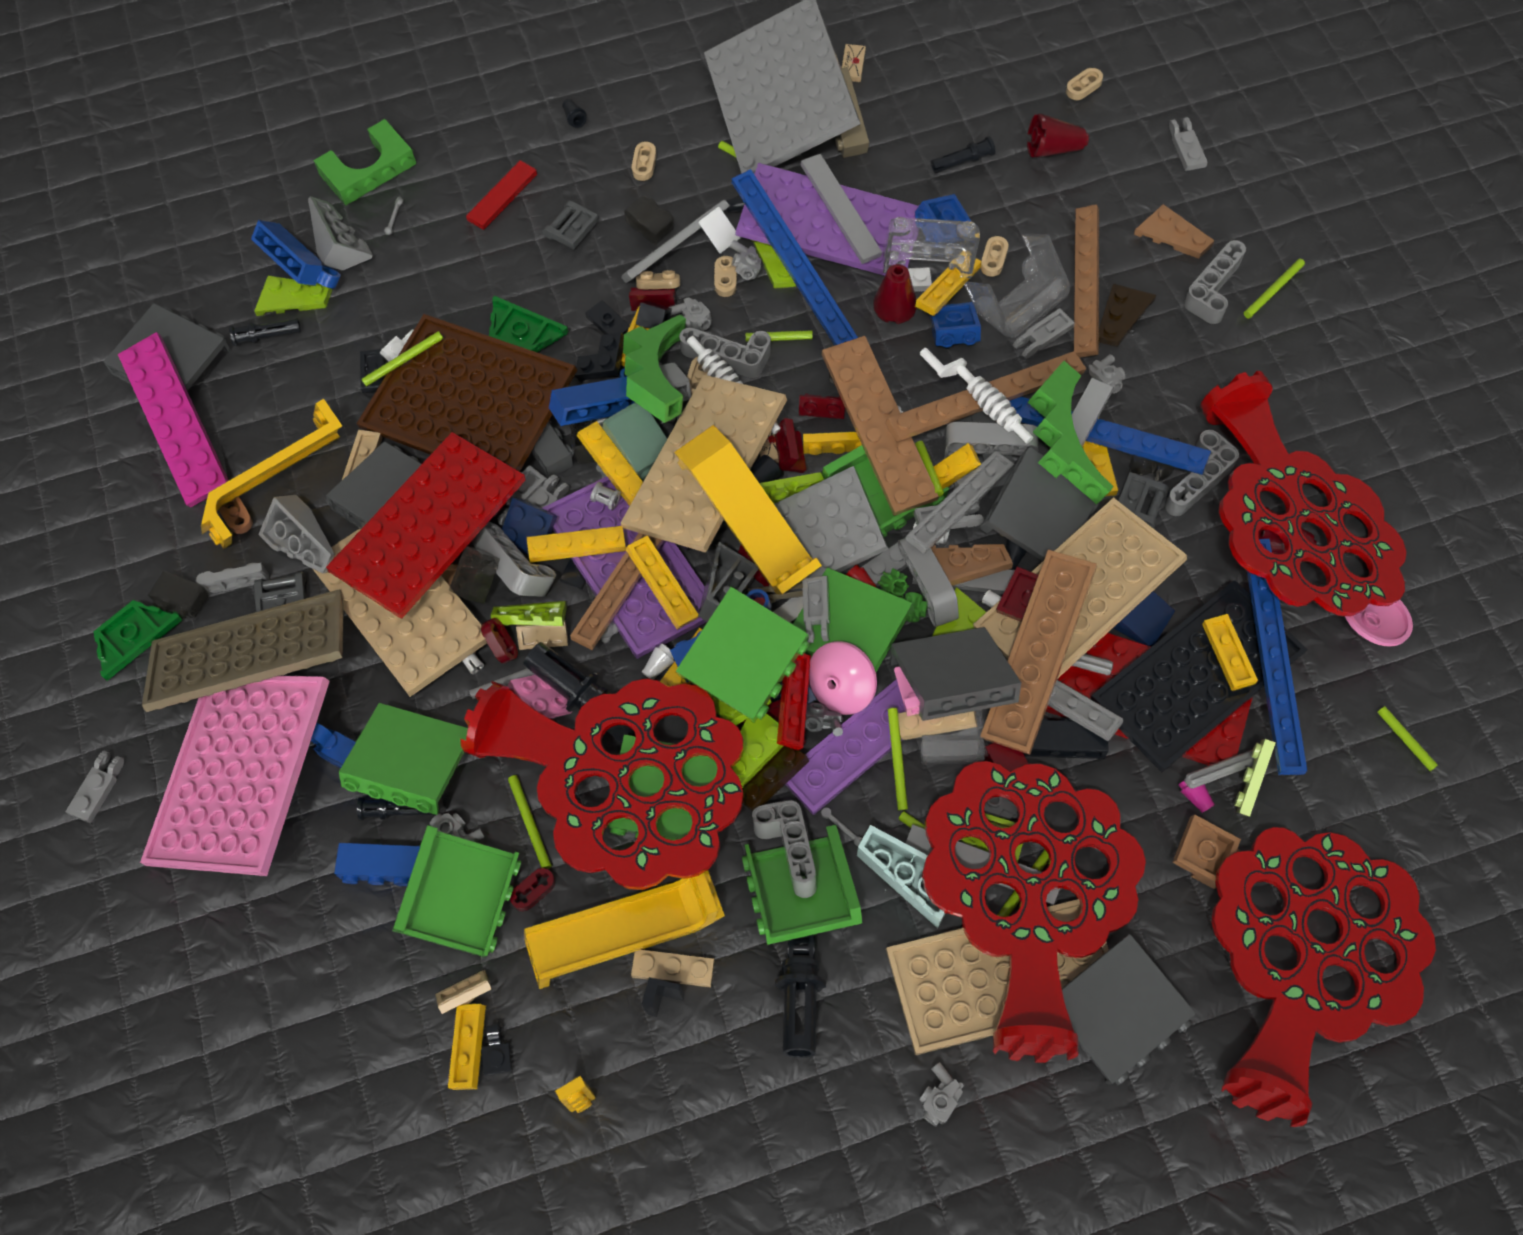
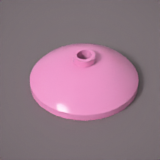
[1345,600,1413,646]
[809,641,877,715]

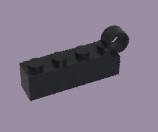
[1023,717,1109,759]

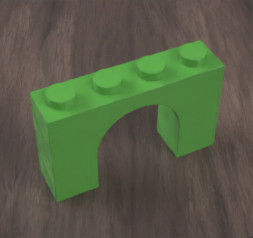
[313,119,416,206]

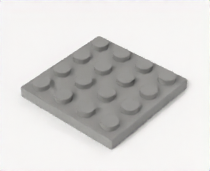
[774,466,889,590]

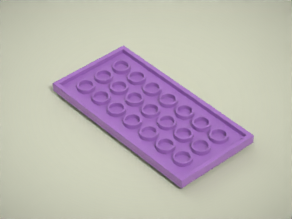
[735,163,919,276]
[542,477,706,659]

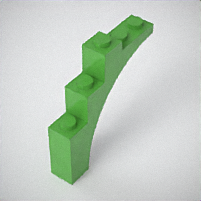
[623,315,686,423]
[1028,361,1114,504]

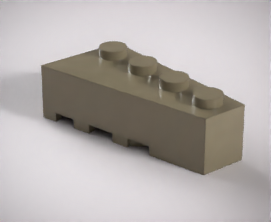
[835,67,869,158]

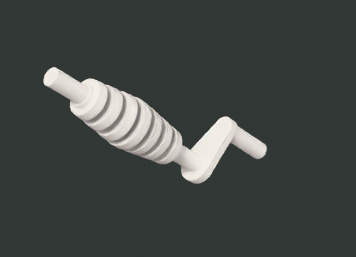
[687,336,781,434]
[920,348,1033,444]

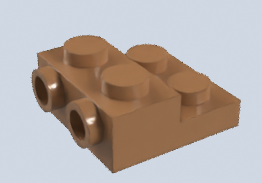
[1172,815,1241,889]

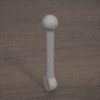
[384,197,403,235]
[821,807,863,846]

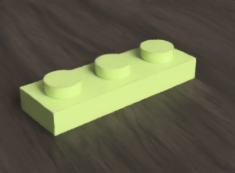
[1234,739,1275,816]

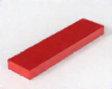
[466,160,537,230]
[777,653,811,750]

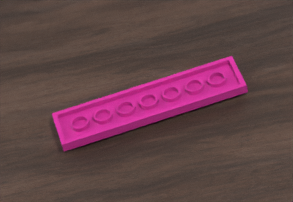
[118,332,229,507]

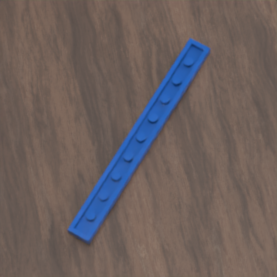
[732,169,858,346]
[1009,397,1211,475]
[1247,539,1307,775]

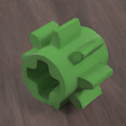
[877,568,909,597]
[900,592,927,622]

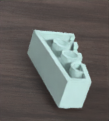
[857,825,946,928]

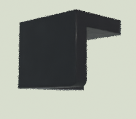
[636,301,672,329]

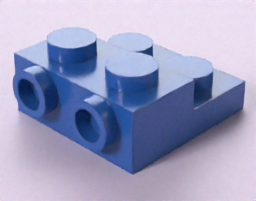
[915,194,976,247]
[929,302,981,347]

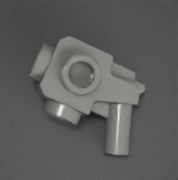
[730,240,761,280]
[669,297,712,331]
[1088,354,1125,394]
[430,813,484,842]
[920,1063,964,1126]

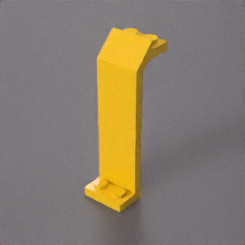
[201,399,342,549]
[674,425,822,595]
[524,870,725,989]

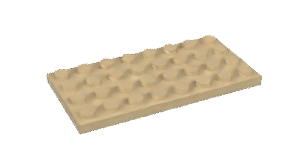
[621,375,787,552]
[973,498,1187,679]
[313,529,487,697]
[886,899,1109,1056]

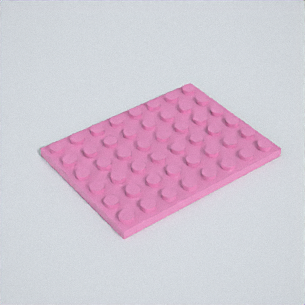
[140,676,330,876]

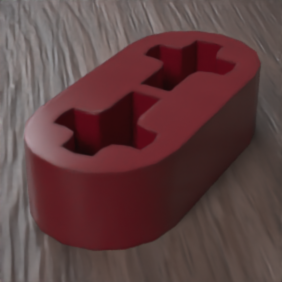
[481,618,518,664]
[510,868,555,912]

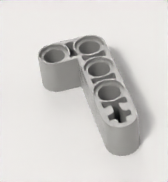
[1184,240,1246,324]
[679,328,771,378]
[944,422,1039,459]
[1165,430,1239,516]
[473,522,556,597]
[898,538,959,627]
[752,801,817,898]

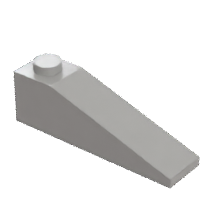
[308,196,373,271]
[258,495,335,573]

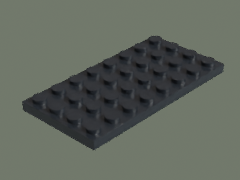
[1090,580,1308,773]

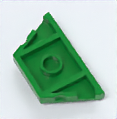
[489,296,569,352]
[93,600,182,681]

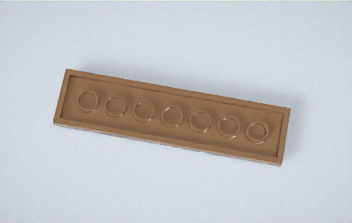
[821,336,939,516]
[980,550,1097,755]

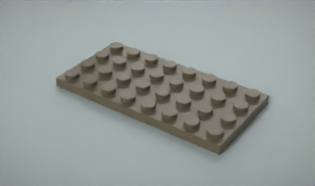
[142,589,343,712]

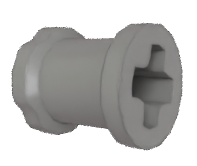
[590,482,621,510]

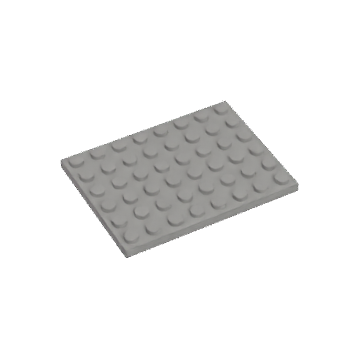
[704,0,861,174]

